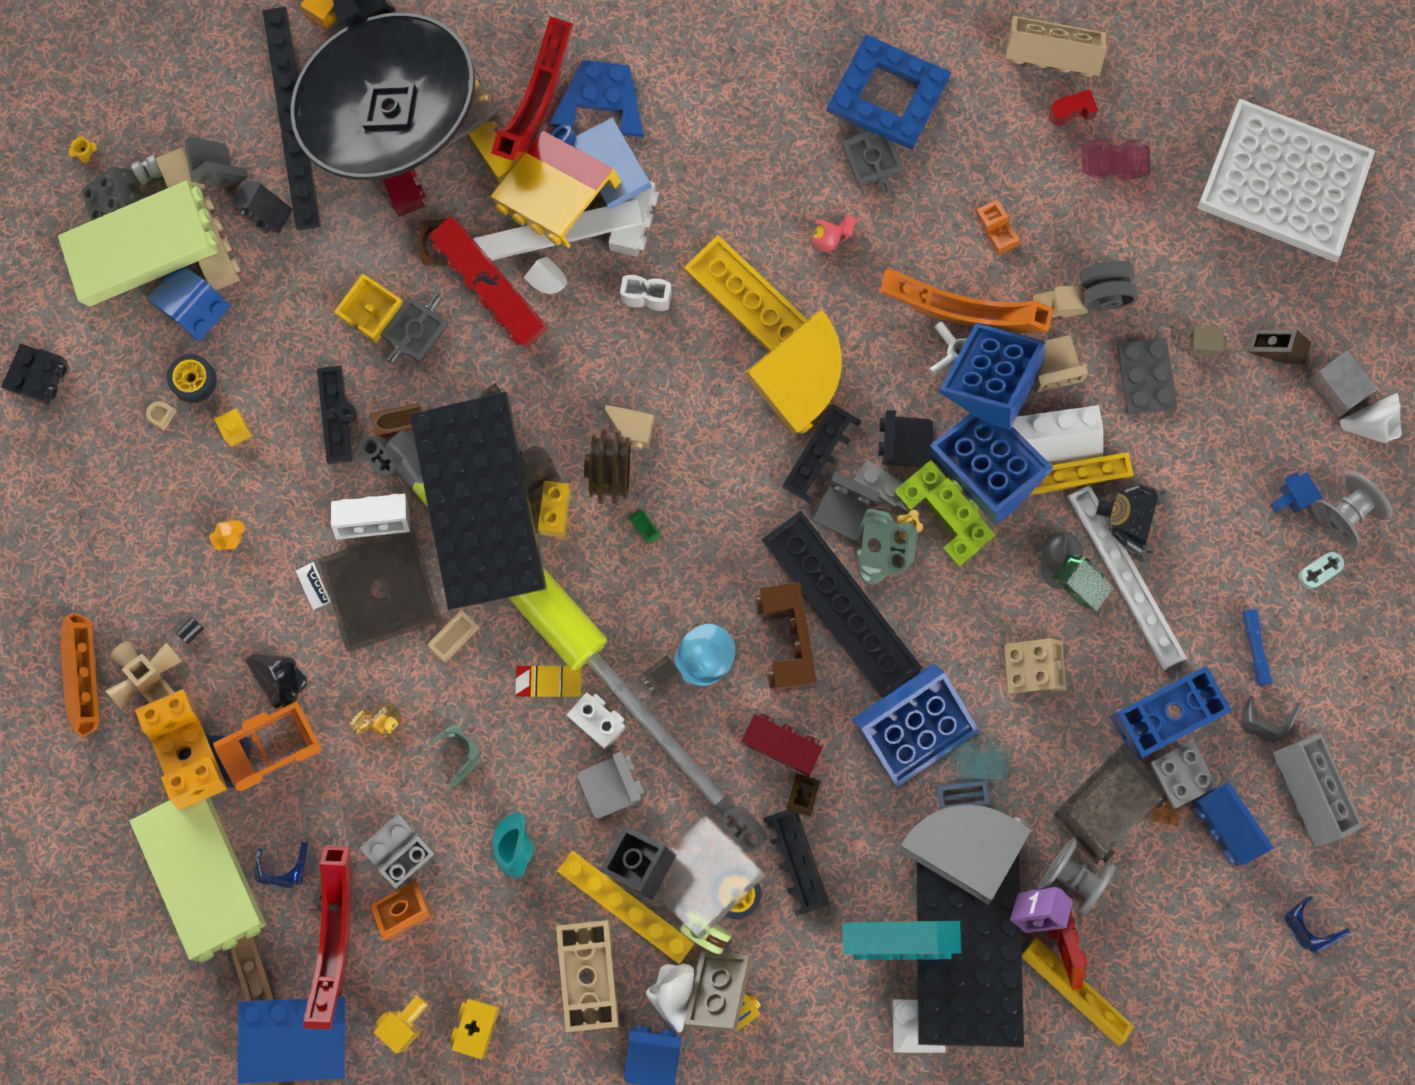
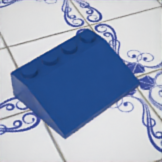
[939,323,1046,429]
[930,413,1053,525]
[851,664,979,787]
[238,997,345,1084]

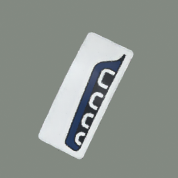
[296,562,331,610]

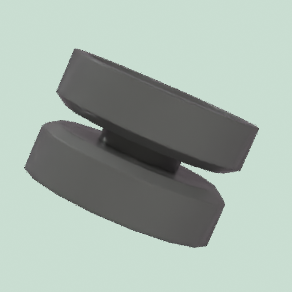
[1079,261,1138,311]

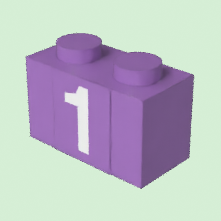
[1010,887,1073,933]

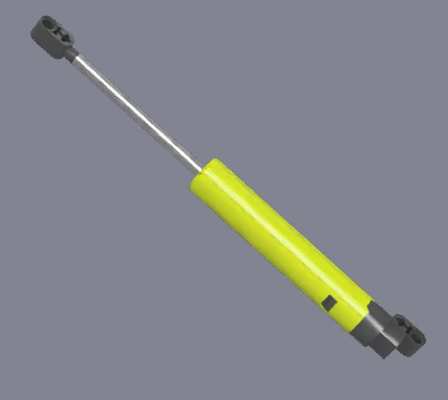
[359,430,767,852]

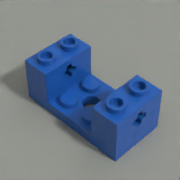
[1110,666,1232,761]

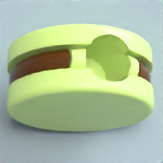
[680,911,731,954]

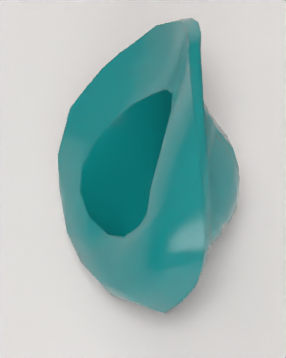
[492,811,534,879]

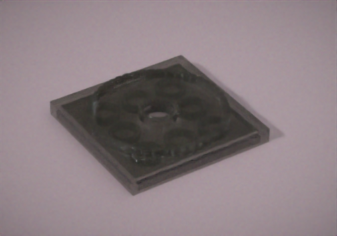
[318,528,443,653]

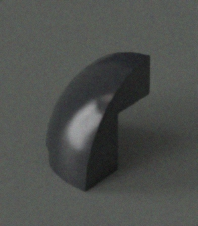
[333,0,396,26]

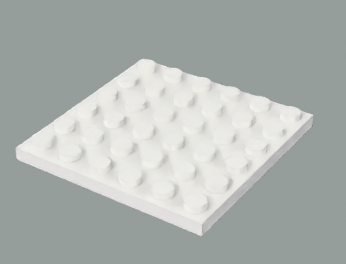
[1197,99,1375,262]

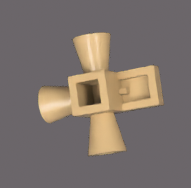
[105,641,182,710]

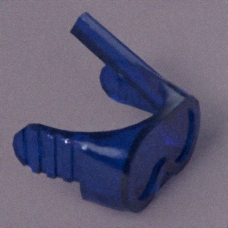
[254,841,308,888]
[1284,896,1351,953]

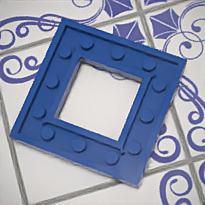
[826,34,952,150]

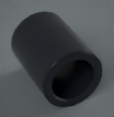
[176,617,204,645]

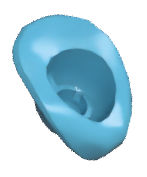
[675,624,736,686]

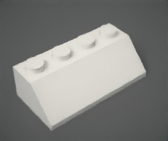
[1012,405,1103,465]

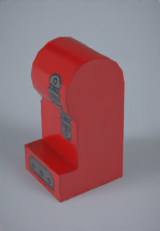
[1049,89,1098,126]

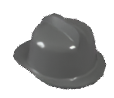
[1041,531,1082,590]

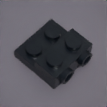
[1,343,68,406]

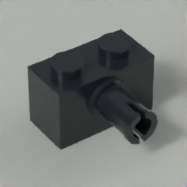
[232,180,293,234]

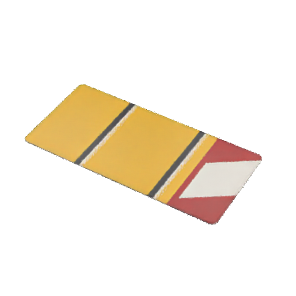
[516,666,582,697]

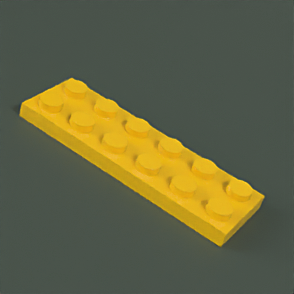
[684,235,807,352]

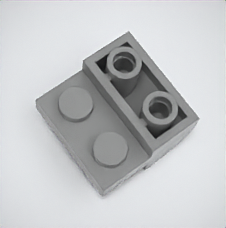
[360,813,434,889]

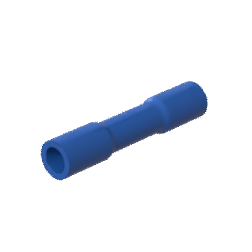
[1242,609,1272,686]

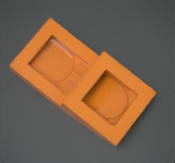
[976,200,1020,255]

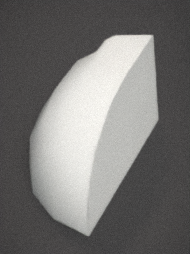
[524,256,567,294]

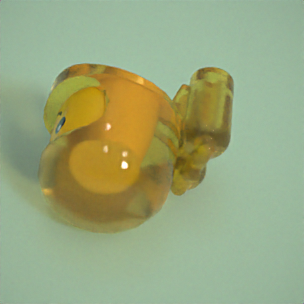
[348,704,402,741]

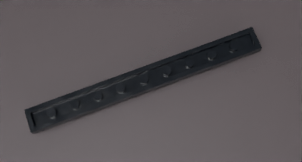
[263,6,321,231]

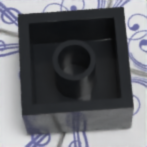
[600,826,677,900]

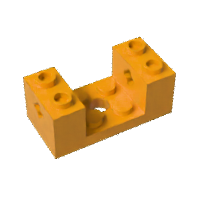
[135,689,227,811]

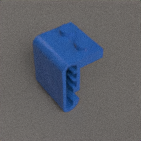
[147,267,231,342]

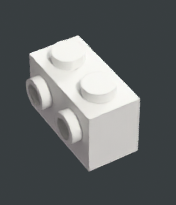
[567,693,626,750]

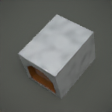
[1309,351,1378,418]

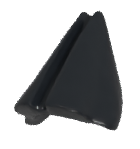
[246,654,307,708]

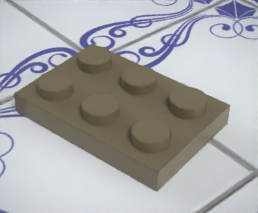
[684,951,752,1033]

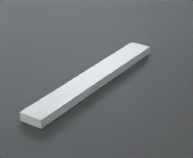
[473,199,644,260]
[1067,484,1187,671]

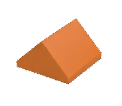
[371,880,434,940]

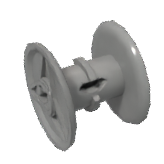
[1312,471,1393,549]
[1038,837,1116,919]

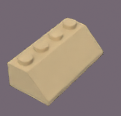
[1006,16,1107,77]

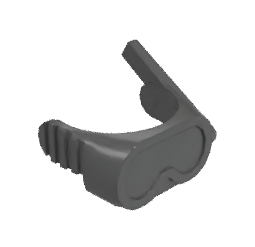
[1241,695,1303,743]

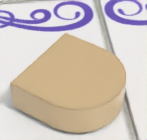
[146,401,177,431]

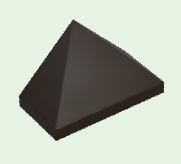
[786,773,820,818]

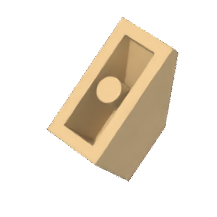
[605,405,655,450]

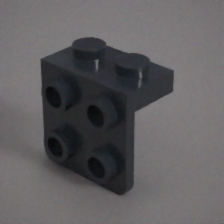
[878,410,933,467]

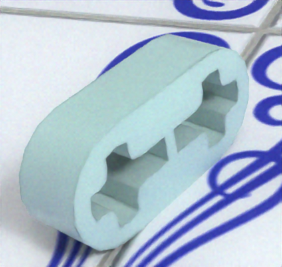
[1299,552,1344,589]

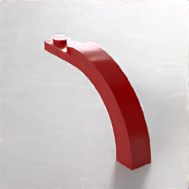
[491,16,574,161]
[303,846,352,1029]

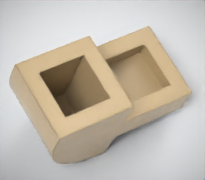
[1033,286,1088,318]

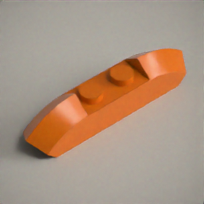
[61,612,100,738]

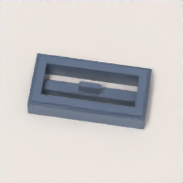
[936,780,990,810]

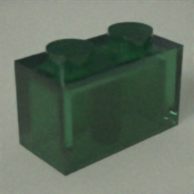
[1052,554,1114,611]

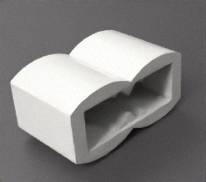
[620,275,672,311]

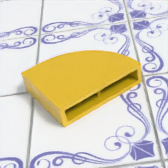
[744,310,842,434]

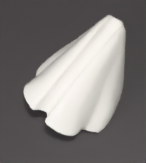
[1340,393,1402,443]
[646,964,694,1032]

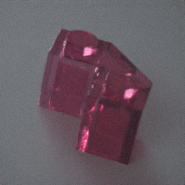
[1082,138,1150,180]

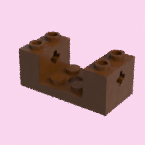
[755,582,817,694]

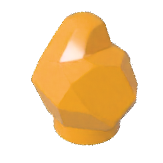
[209,520,246,551]

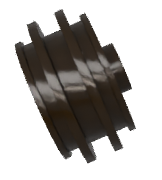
[584,429,631,505]

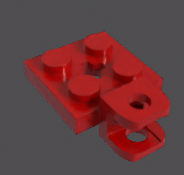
[1047,911,1088,990]

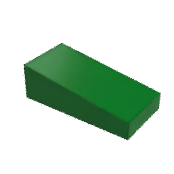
[630,510,661,545]

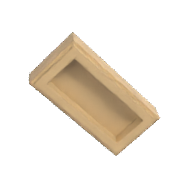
[427,610,480,663]

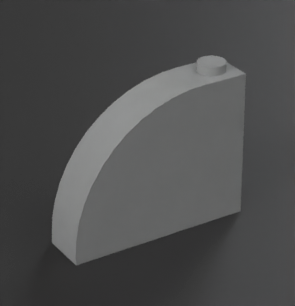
[899,805,1032,904]

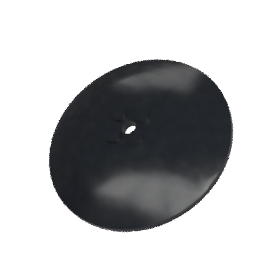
[291,13,475,180]

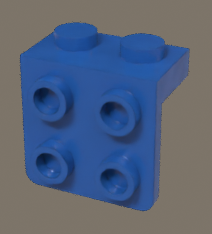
[624,1025,682,1085]

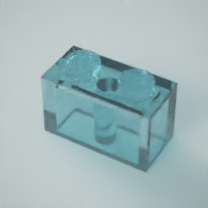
[954,743,1008,781]

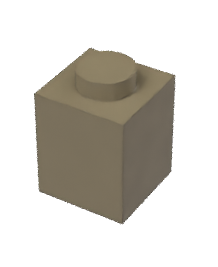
[1188,326,1227,358]

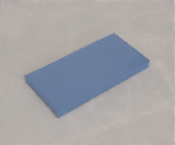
[572,118,652,209]

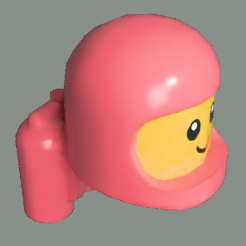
[811,216,857,253]

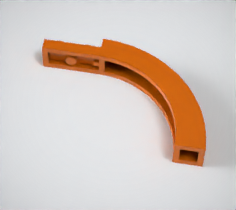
[879,269,1054,333]

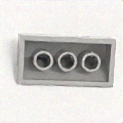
[1273,733,1363,848]

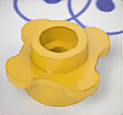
[68,136,97,163]
[896,510,923,538]

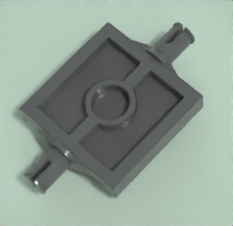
[842,124,904,195]
[380,294,449,365]

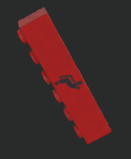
[429,216,549,347]

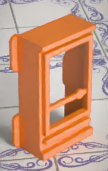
[213,701,321,792]

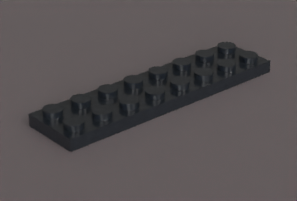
[761,511,922,698]

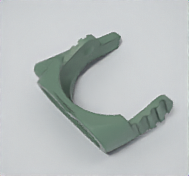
[429,724,482,789]

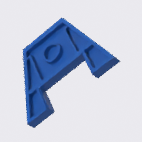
[549,60,644,138]

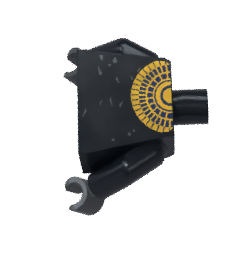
[1096,484,1167,562]

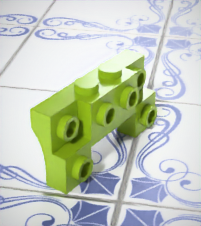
[893,460,995,567]

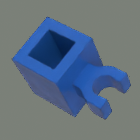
[1270,472,1323,514]

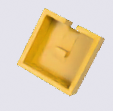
[334,274,403,344]

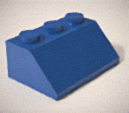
[1192,782,1274,867]

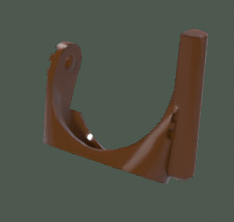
[417,218,459,266]

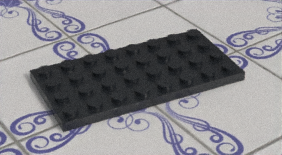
[410,392,547,611]
[916,853,1024,1048]

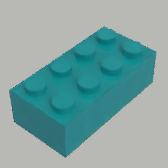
[843,921,961,960]

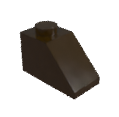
[1248,329,1311,364]

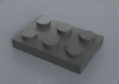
[1117,338,1177,415]

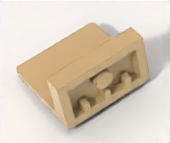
[1034,335,1088,393]
[1004,638,1067,694]

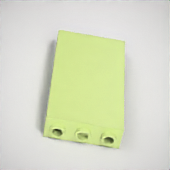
[58,180,218,307]
[130,797,266,963]

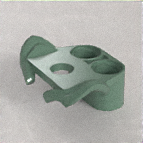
[857,509,917,584]

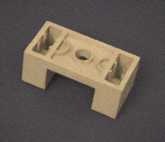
[556,920,620,1032]

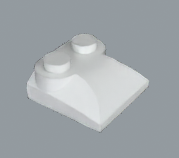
[893,999,946,1053]

